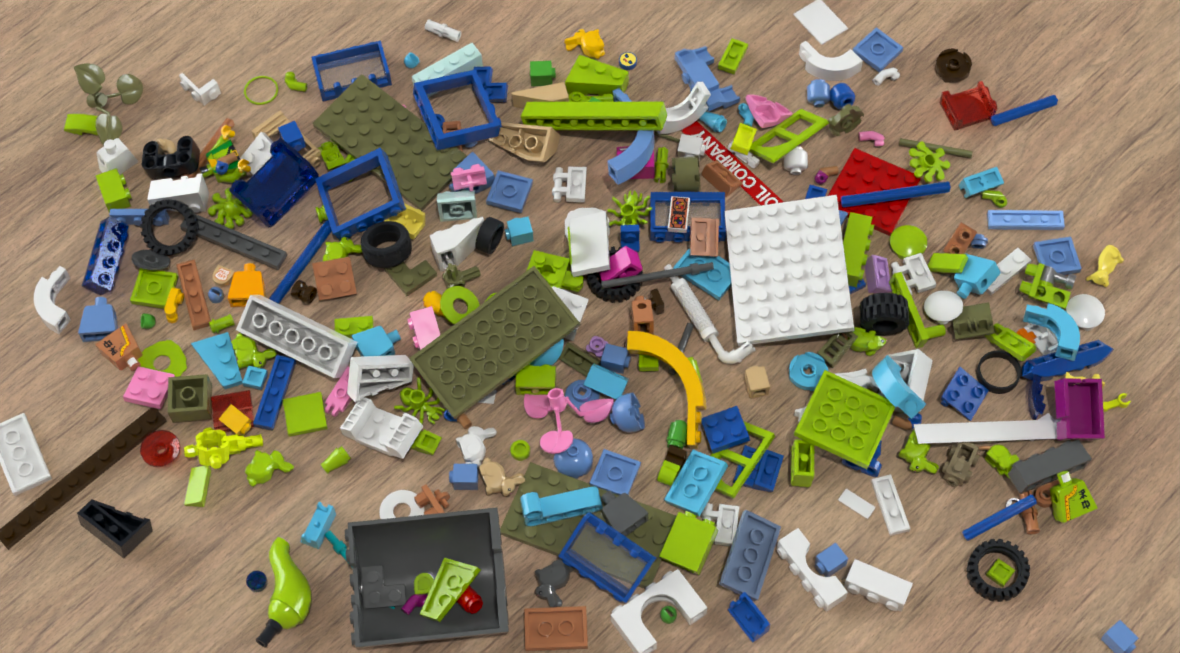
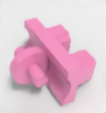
[451,164,487,192]

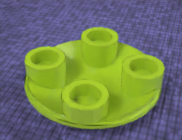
[890,225,927,259]

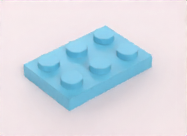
[673,248,732,300]
[664,450,728,516]

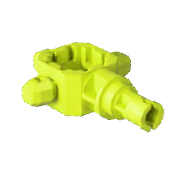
[184,427,263,469]

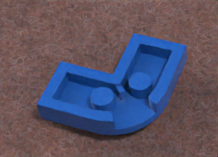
[472,66,508,102]

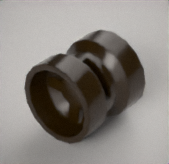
[291,280,317,305]

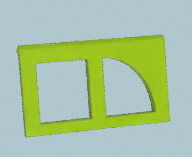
[749,109,829,163]
[710,421,775,498]

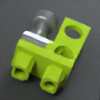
[1019,263,1077,310]

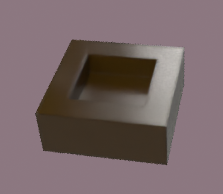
[649,288,664,315]

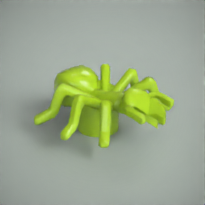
[607,190,652,226]
[394,377,445,424]

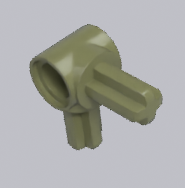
[442,263,481,288]

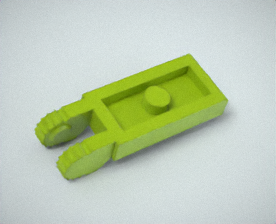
[985,323,1037,362]

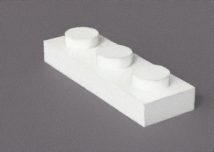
[986,248,1031,296]

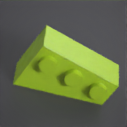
[565,55,629,96]

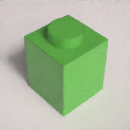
[530,61,556,86]

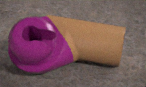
[815,166,839,184]

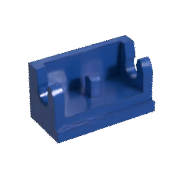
[727,592,770,643]

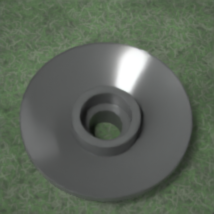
[131,250,170,270]

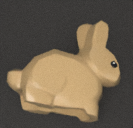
[479,457,525,496]

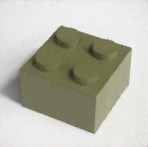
[168,374,212,423]

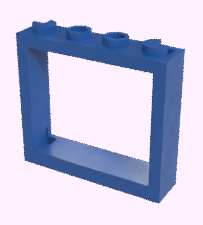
[413,70,502,150]
[315,148,406,241]

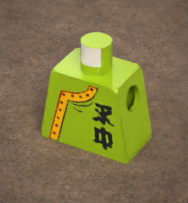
[1050,471,1098,523]

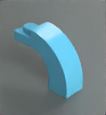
[1023,303,1080,361]
[872,355,926,419]

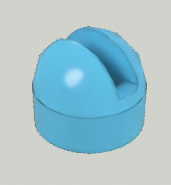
[404,52,420,68]

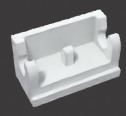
[1024,323,1058,356]

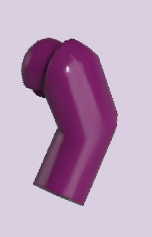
[401,594,428,615]

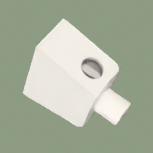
[97,138,138,175]

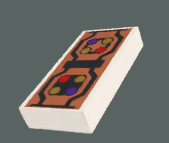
[668,196,690,233]

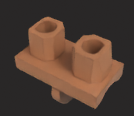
[943,222,977,254]
[414,484,450,515]

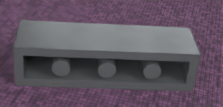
[1008,439,1092,494]

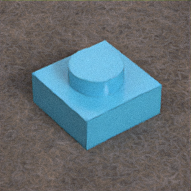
[242,366,268,390]

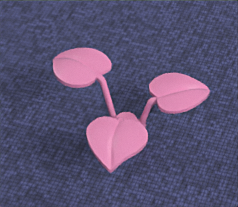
[524,388,614,454]

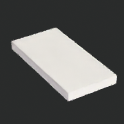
[570,211,610,277]
[0,413,52,496]

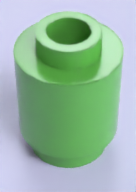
[666,420,687,449]

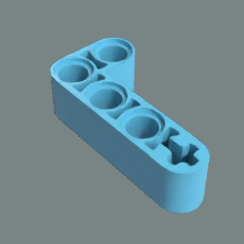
[520,487,603,526]

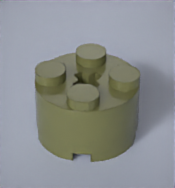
[672,156,701,192]

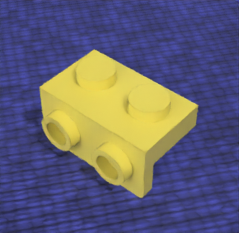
[384,203,425,240]

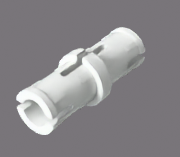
[425,19,461,42]

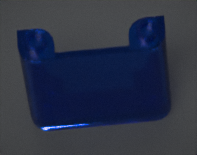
[229,137,319,228]

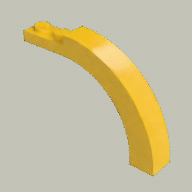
[627,331,706,449]

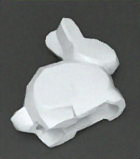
[456,426,497,467]

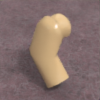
[156,138,177,154]

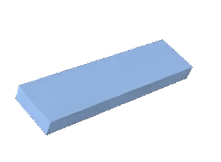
[987,210,1065,230]

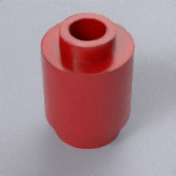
[456,585,483,614]

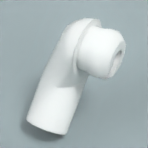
[873,67,900,86]

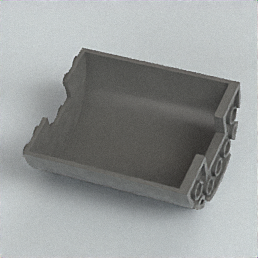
[345,508,509,648]

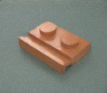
[690,218,719,257]

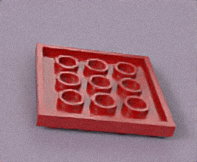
[828,148,922,236]

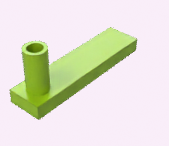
[889,272,946,348]

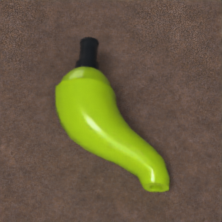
[255,537,312,648]

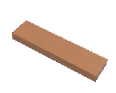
[176,259,211,330]

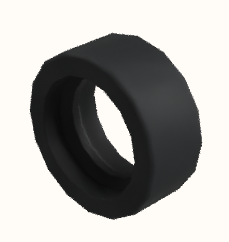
[475,217,504,255]

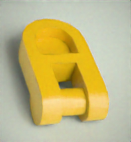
[164,288,184,323]

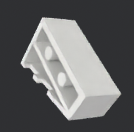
[347,355,414,402]

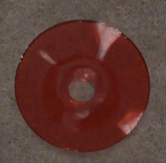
[140,430,180,467]

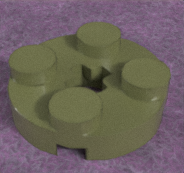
[828,104,864,136]

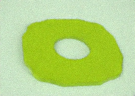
[137,340,187,377]

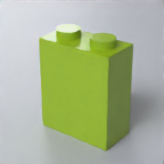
[659,511,719,576]

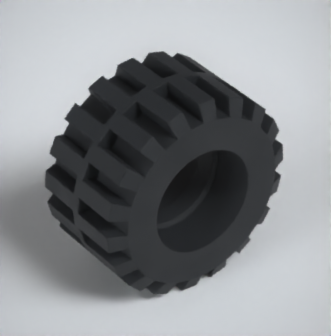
[859,293,909,336]

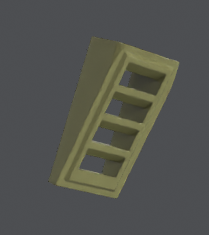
[818,331,858,368]

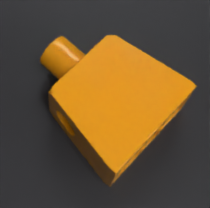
[228,263,266,307]

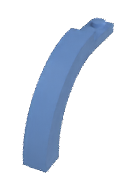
[607,88,655,185]

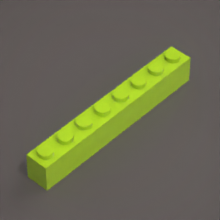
[521,102,668,130]

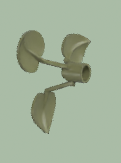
[74,63,143,146]

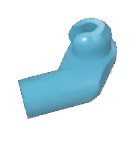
[738,103,754,127]

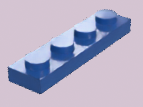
[253,355,296,431]

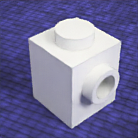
[678,134,706,160]

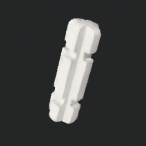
[728,141,760,168]

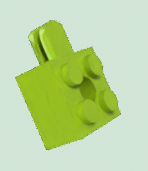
[527,250,583,292]

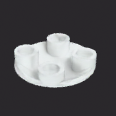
[924,291,963,325]
[1066,294,1105,331]

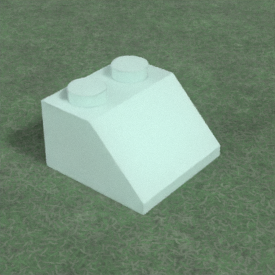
[437,190,477,222]

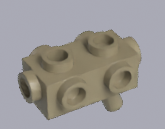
[942,442,980,487]

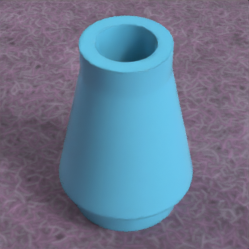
[699,111,727,132]

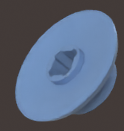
[565,380,600,411]

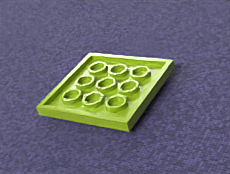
[793,370,895,469]

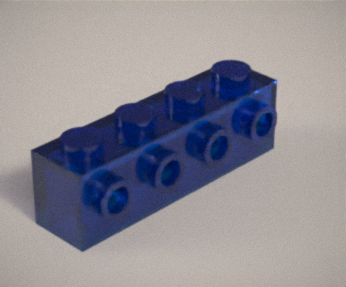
[82,216,129,295]

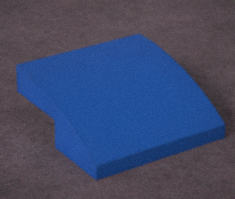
[732,445,784,492]

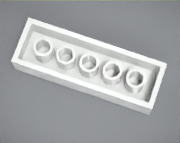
[236,295,358,378]

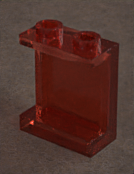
[939,81,997,131]

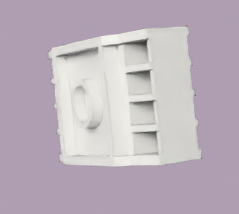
[340,397,423,459]

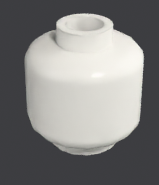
[784,146,808,175]

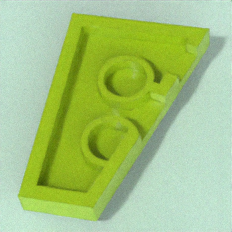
[420,558,481,622]

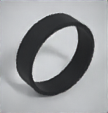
[976,350,1021,394]

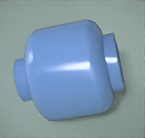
[807,79,830,107]

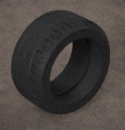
[361,221,412,268]

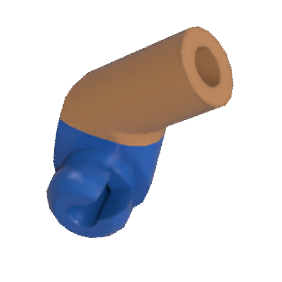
[215,152,238,175]
[444,410,472,429]
[892,413,922,430]

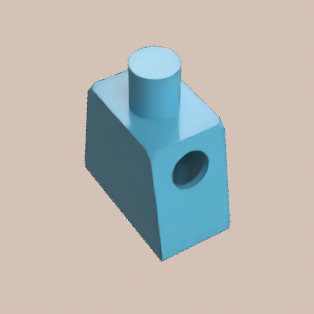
[954,254,1001,299]
[352,326,401,357]

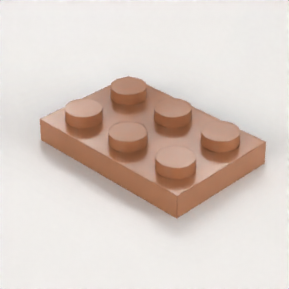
[524,606,588,651]

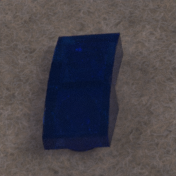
[1028,374,1046,420]

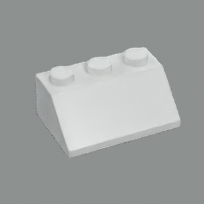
[879,349,933,414]

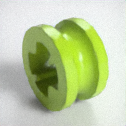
[315,205,329,223]

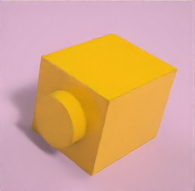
[219,404,252,436]

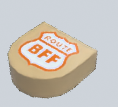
[212,265,235,287]

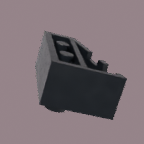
[77,499,153,559]

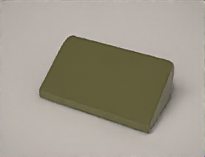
[558,342,601,377]

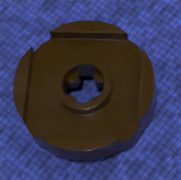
[935,48,972,83]

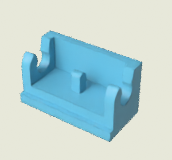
[958,167,1004,198]
[584,363,629,400]
[300,502,336,549]

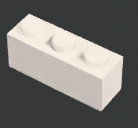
[844,559,913,612]

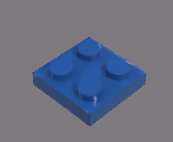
[701,406,750,454]

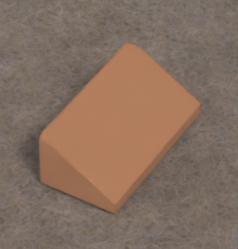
[701,160,742,197]

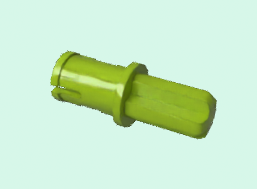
[654,147,669,183]

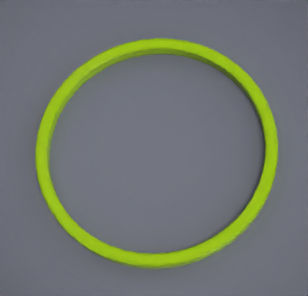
[244,76,278,105]

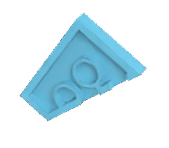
[191,332,243,390]

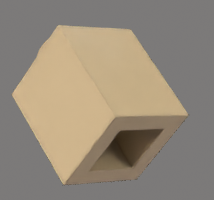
[744,366,770,399]

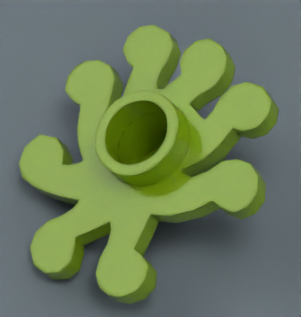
[909,141,950,183]
[208,188,253,229]

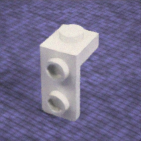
[179,73,221,105]

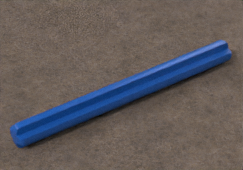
[841,181,951,207]
[269,220,332,304]

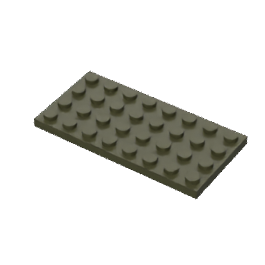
[313,74,467,211]
[409,266,581,419]
[500,462,677,589]

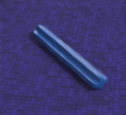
[990,95,1058,126]
[962,495,1037,541]

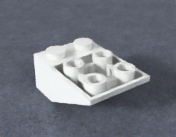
[429,217,484,272]

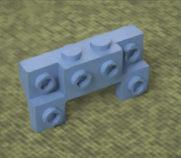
[675,46,740,112]

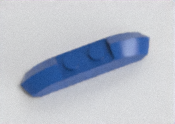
[1022,340,1114,381]

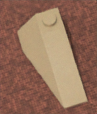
[486,122,561,163]

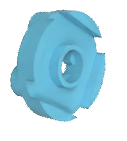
[789,352,828,391]

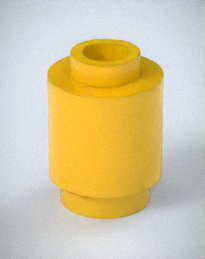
[423,290,445,317]

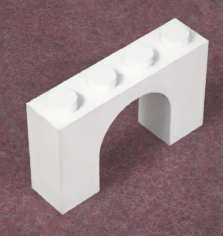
[611,569,707,653]

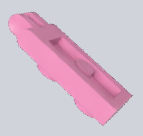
[325,367,352,417]

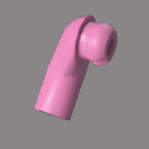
[858,131,885,146]

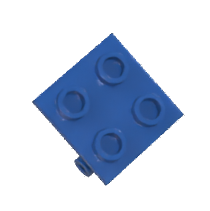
[941,367,989,421]

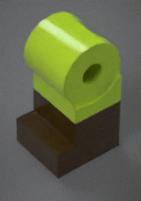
[657,445,687,486]

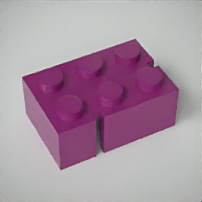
[1055,378,1105,440]

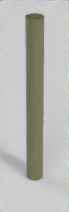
[899,138,973,158]

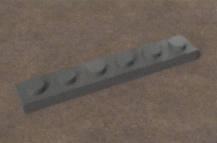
[180,213,287,270]

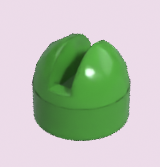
[140,313,156,329]
[660,606,677,624]

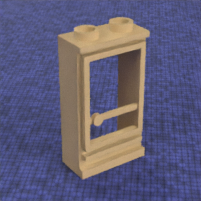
[252,111,323,181]

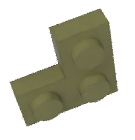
[384,260,437,296]

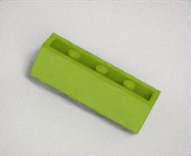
[843,212,874,288]

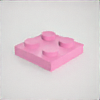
[123,366,175,409]

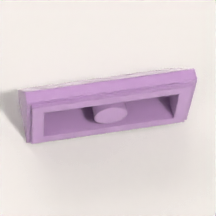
[865,255,892,294]

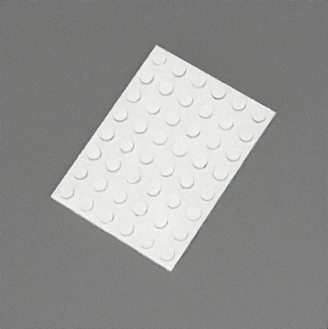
[725,195,854,346]

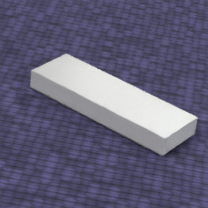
[871,474,910,536]

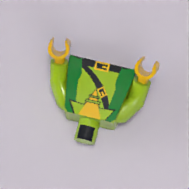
[199,125,251,183]

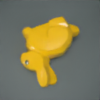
[564,29,605,59]

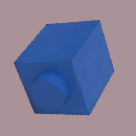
[278,121,306,154]

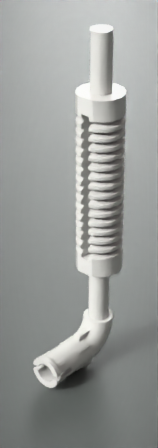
[664,264,756,364]

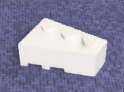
[147,174,209,213]

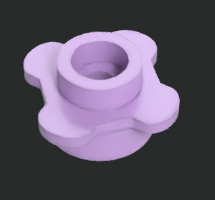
[586,336,608,357]

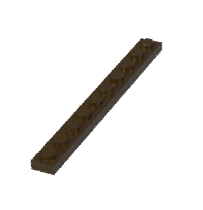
[0,407,167,550]

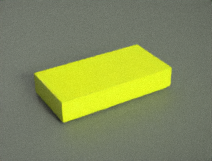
[730,123,757,155]

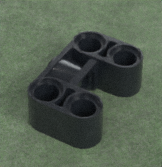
[141,136,200,179]

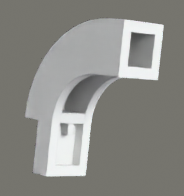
[799,41,863,81]
[656,82,711,134]
[34,266,71,335]

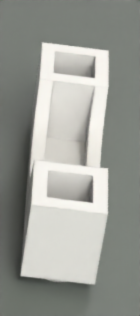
[777,528,848,612]

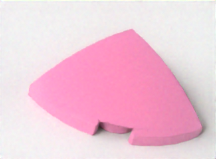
[745,95,793,128]

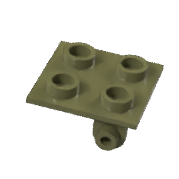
[953,302,995,340]

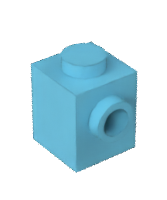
[504,216,534,246]

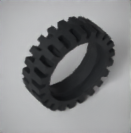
[140,199,199,255]
[587,246,643,303]
[966,539,1030,602]

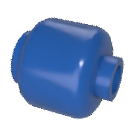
[830,83,855,110]

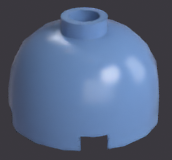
[610,393,645,433]
[554,438,593,479]

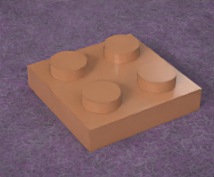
[312,257,357,301]

